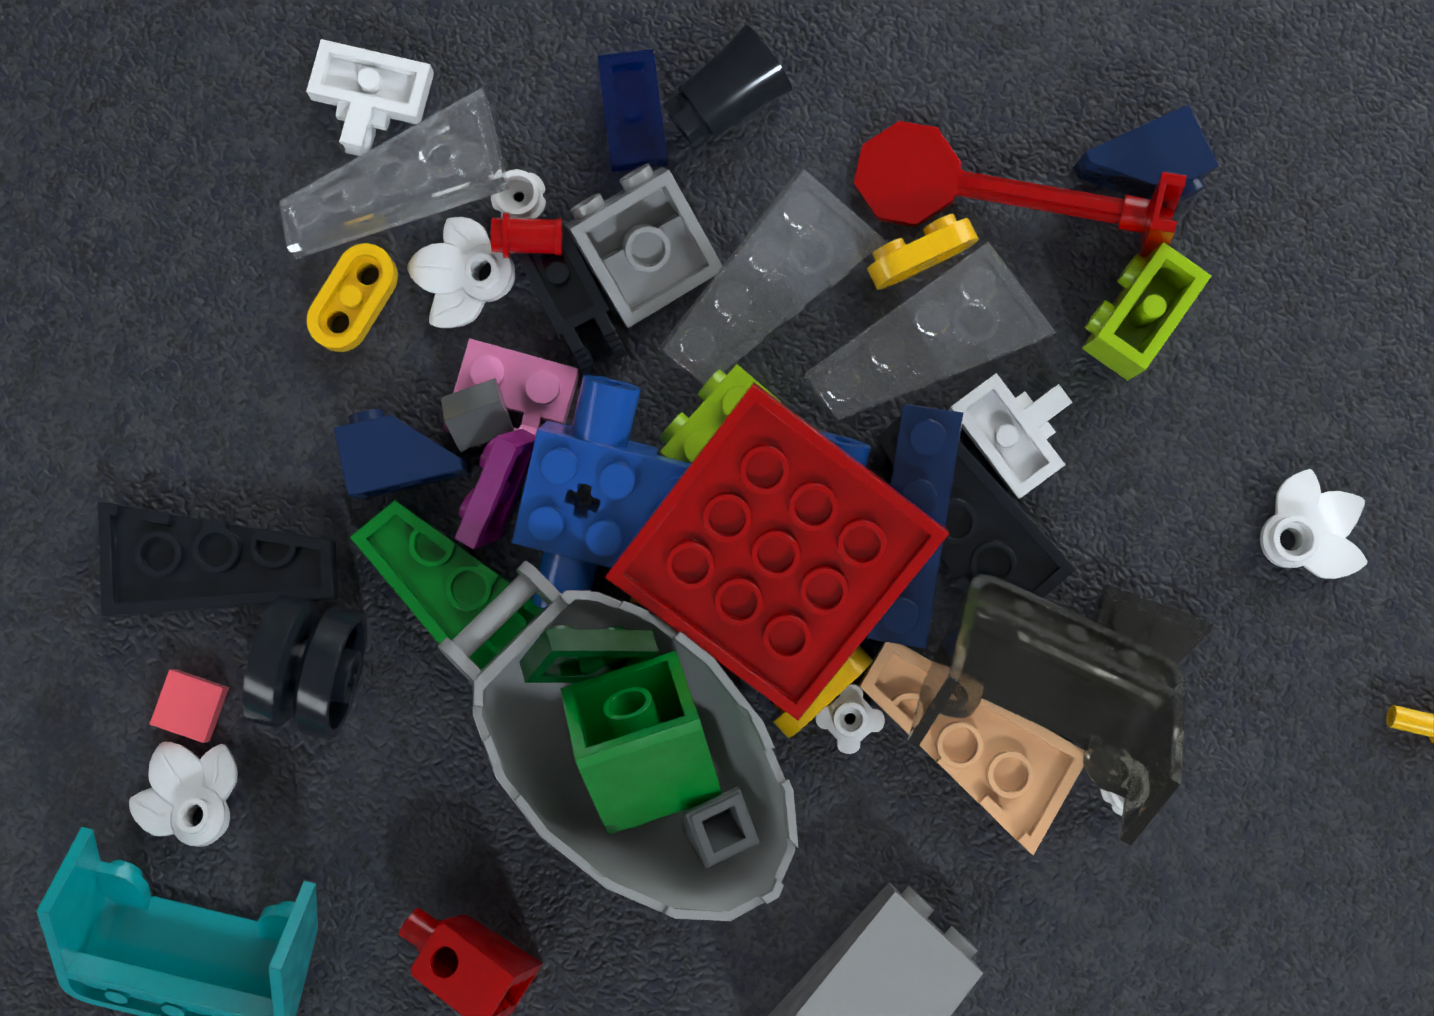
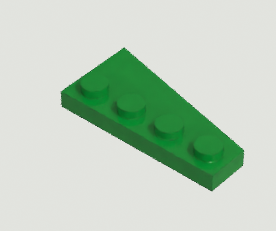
[350,500,543,670]

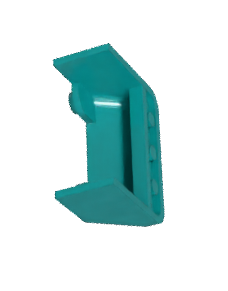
[37,827,318,1016]

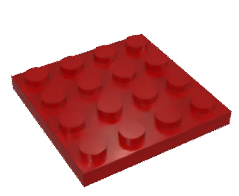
[605,382,949,721]

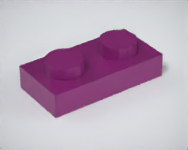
[455,429,536,549]

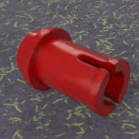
[491,212,562,259]

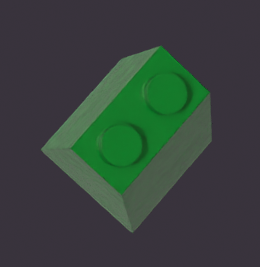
[560,651,722,835]

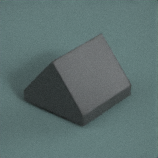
[441,378,515,452]
[682,787,760,868]

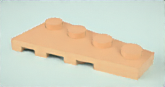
[858,642,1090,855]

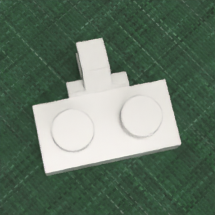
[306,39,434,158]
[948,373,1073,500]

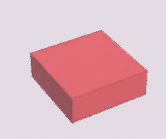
[150,669,229,743]

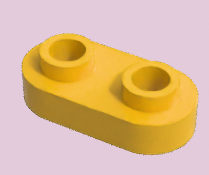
[867,214,979,290]
[307,243,398,352]
[773,645,873,738]

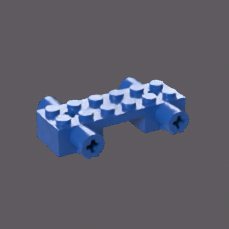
[512,375,871,609]

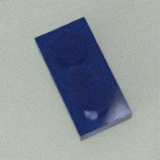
[598,49,668,172]

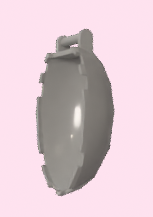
[437,561,798,921]

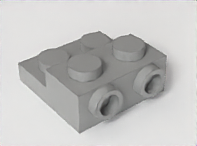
[565,164,725,328]

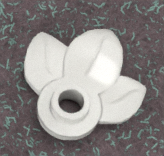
[407,217,515,329]
[1260,469,1367,579]
[129,742,238,847]

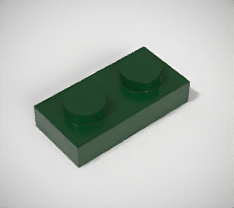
[519,625,659,683]

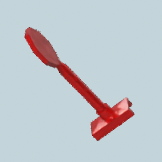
[854,121,1187,258]

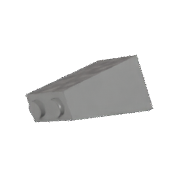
[768,882,983,1016]

